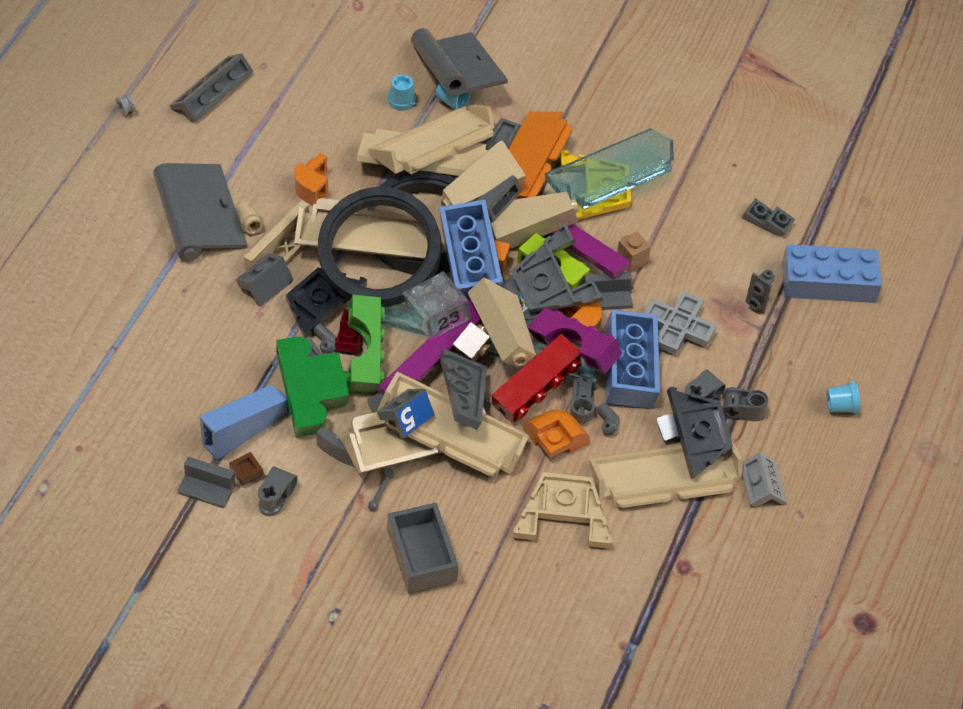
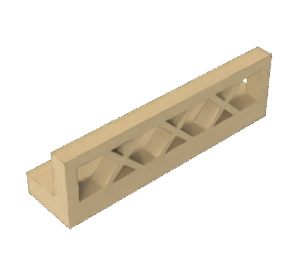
[244,200,309,272]

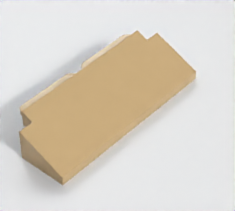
[368,104,495,174]
[357,129,489,176]
[294,198,438,260]
[377,372,529,478]
[342,395,486,474]
[590,439,743,508]

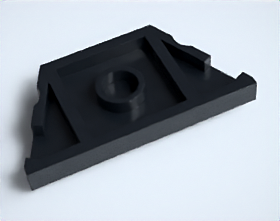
[286,267,367,338]
[667,387,733,478]

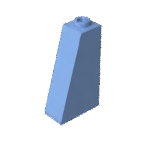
[200,384,288,460]

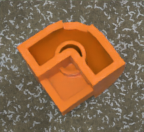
[523,409,590,458]

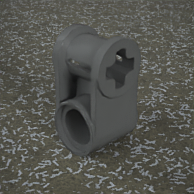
[685,369,726,400]
[722,387,769,421]
[258,466,298,516]

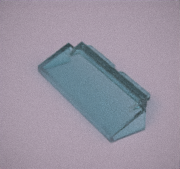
[545,128,674,209]

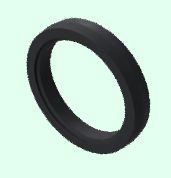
[368,171,456,275]
[318,187,442,307]

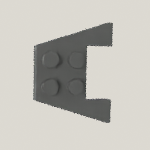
[511,223,603,313]

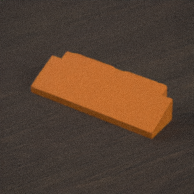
[509,111,572,200]

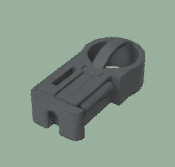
[570,378,596,423]

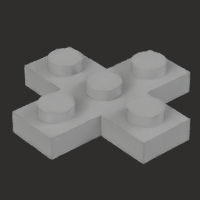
[644,291,717,355]

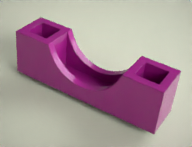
[528,307,622,374]

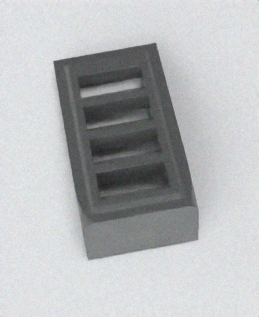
[477,175,522,222]

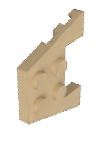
[513,472,612,549]

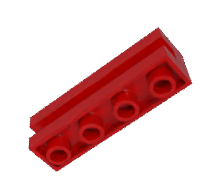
[492,334,581,423]

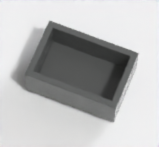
[387,502,459,593]

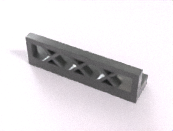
[170,53,253,122]

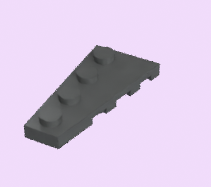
[439,349,487,430]

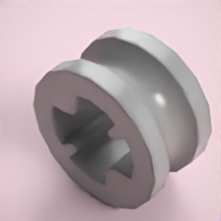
[116,94,135,116]

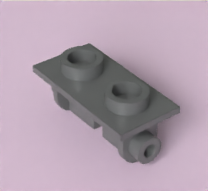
[745,270,775,315]

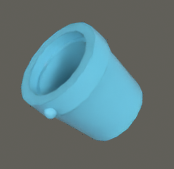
[388,74,416,111]
[436,83,471,110]
[826,381,860,414]

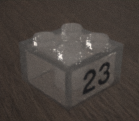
[403,271,471,340]

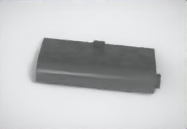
[411,28,508,95]
[153,163,247,261]

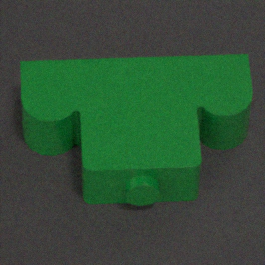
[275,336,350,437]

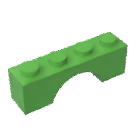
[347,295,385,394]

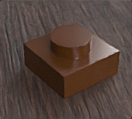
[229,452,264,486]

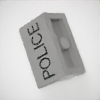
[742,452,787,507]

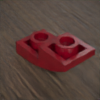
[335,309,362,354]

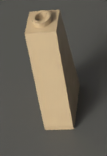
[441,140,526,207]
[490,192,579,249]
[468,277,536,370]

